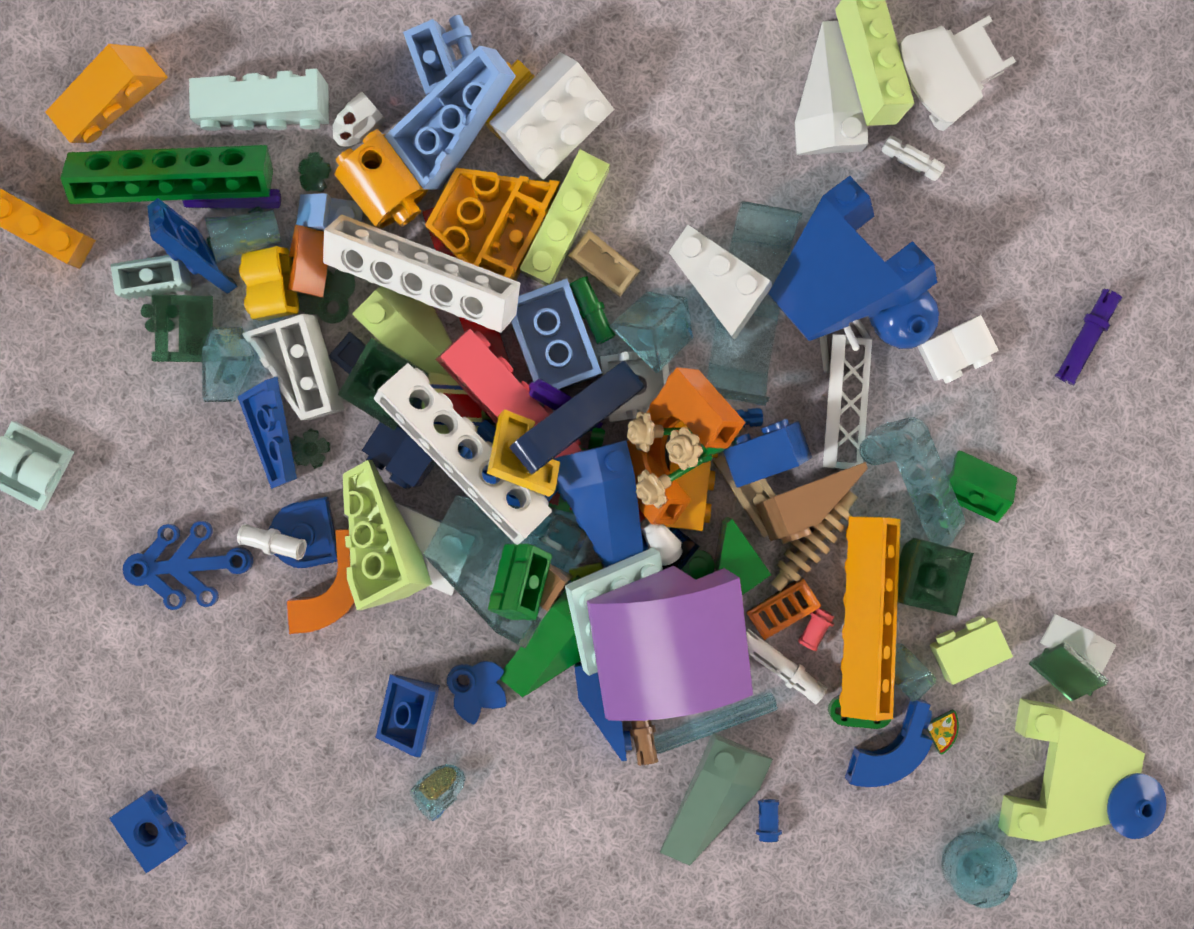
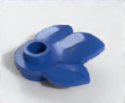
[447,661,507,725]

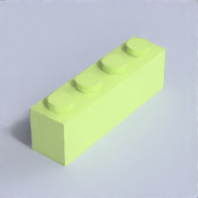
[835,0,915,126]
[520,149,610,286]

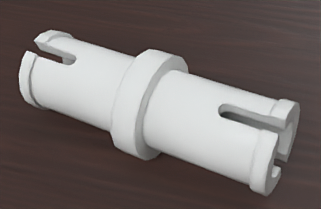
[237,524,307,560]

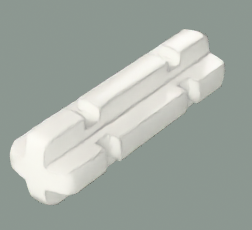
[882,136,945,181]

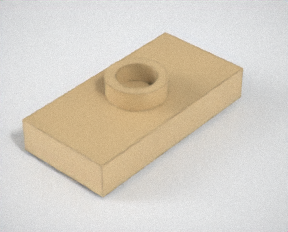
[568,230,640,298]

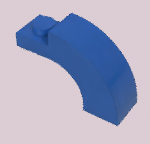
[845,696,933,787]

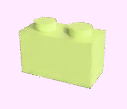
[929,616,1013,685]

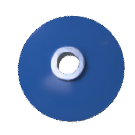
[1107,773,1167,839]

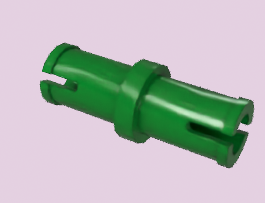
[569,276,616,345]

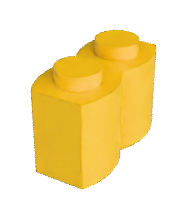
[239,246,299,321]

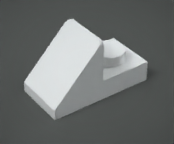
[1040,614,1116,674]

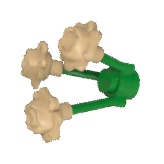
[627,412,724,509]

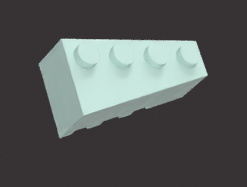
[189,68,329,131]

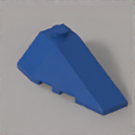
[553,441,644,568]

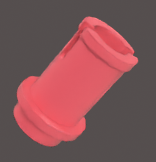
[798,608,835,651]

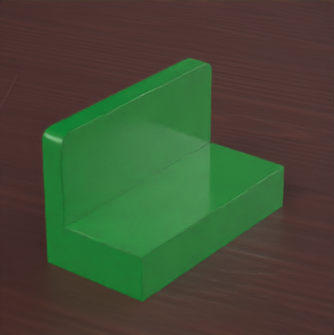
[938,450,1017,523]

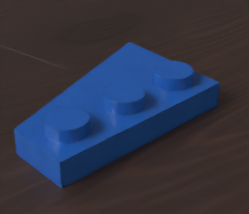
[237,377,297,489]

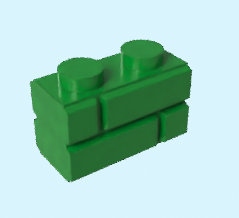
[488,544,552,620]

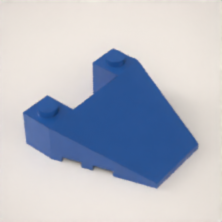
[768,175,938,341]

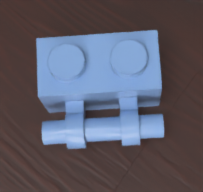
[403,15,474,95]

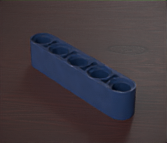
[509,361,645,475]

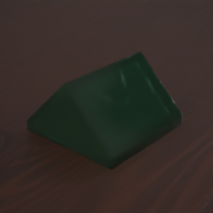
[338,337,430,431]

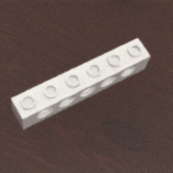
[323,214,520,332]
[374,363,552,545]

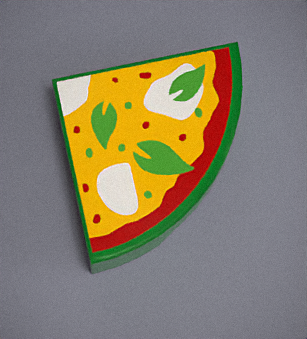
[926,709,959,755]

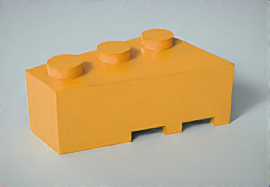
[45,44,168,144]

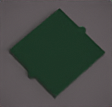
[1029,642,1109,701]

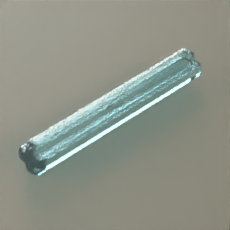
[654,693,778,754]

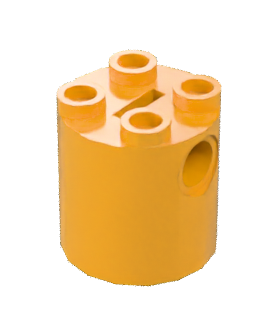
[334,129,429,229]

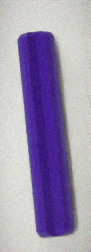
[182,189,282,209]
[529,379,603,431]

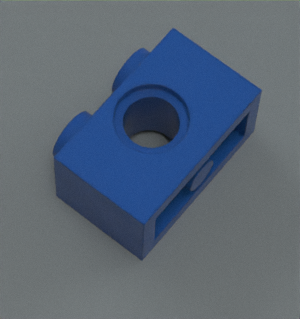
[109,790,188,873]

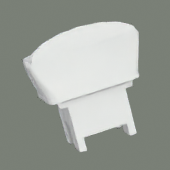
[898,15,1016,131]

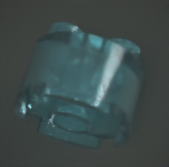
[941,831,1017,908]

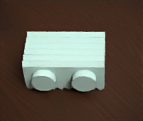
[111,255,192,300]

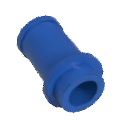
[756,799,782,842]

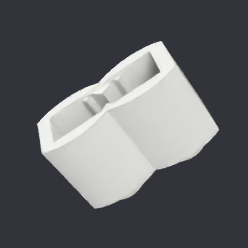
[917,315,999,384]

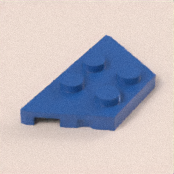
[147,198,238,294]

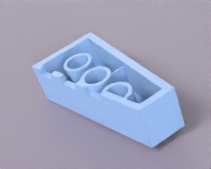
[385,46,516,190]

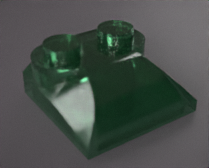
[898,537,974,617]

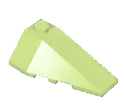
[343,460,432,610]

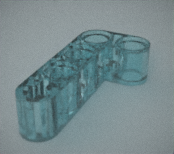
[859,417,965,547]

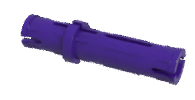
[1055,288,1122,386]

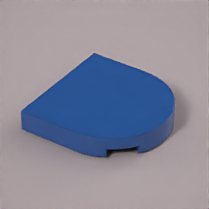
[268,497,337,568]

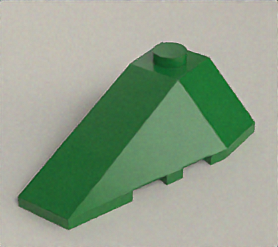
[500,575,581,698]

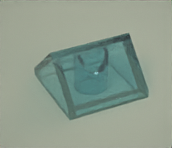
[610,292,693,373]

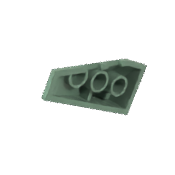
[660,732,773,866]

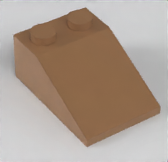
[756,462,868,544]

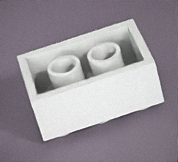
[489,52,615,180]

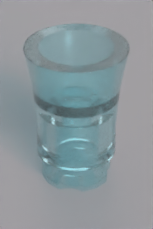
[205,210,281,263]

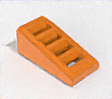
[746,578,821,640]

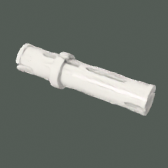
[746,629,828,705]

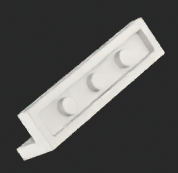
[823,334,872,469]

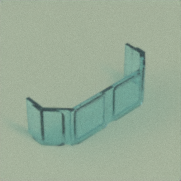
[707,201,803,406]

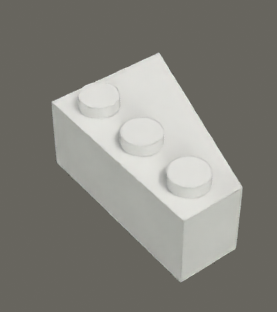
[669,225,773,340]
[242,314,345,420]

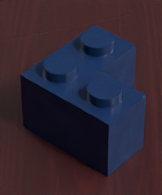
[361,417,436,489]

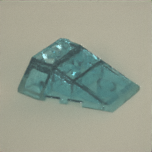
[423,495,588,648]

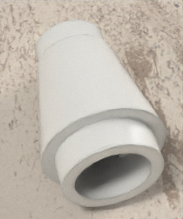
[640,518,683,566]

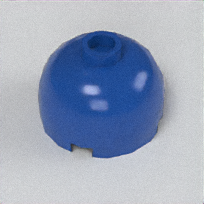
[869,290,939,349]

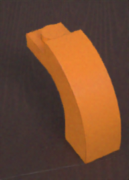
[287,528,355,634]

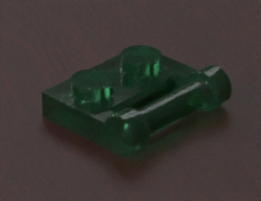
[151,295,213,362]

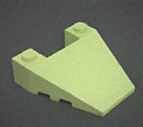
[998,698,1145,842]

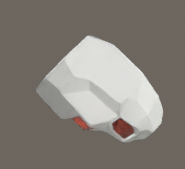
[332,92,386,147]

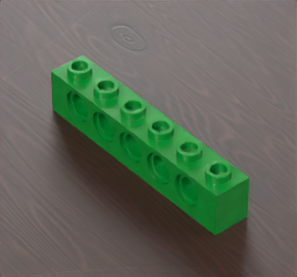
[60,145,273,204]

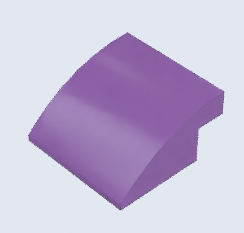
[587,566,753,721]

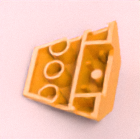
[425,167,560,281]

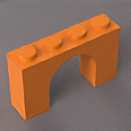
[627,367,746,524]

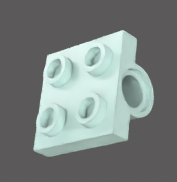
[0,421,74,511]

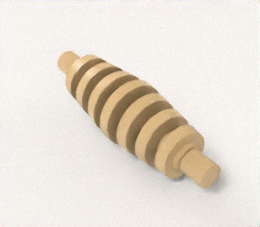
[771,490,858,592]

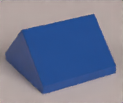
[375,674,440,757]

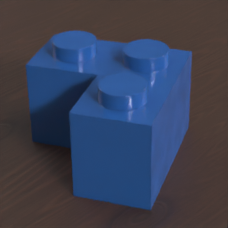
[723,418,813,488]

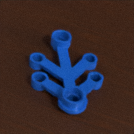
[123,521,253,610]

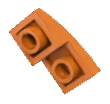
[287,225,327,297]

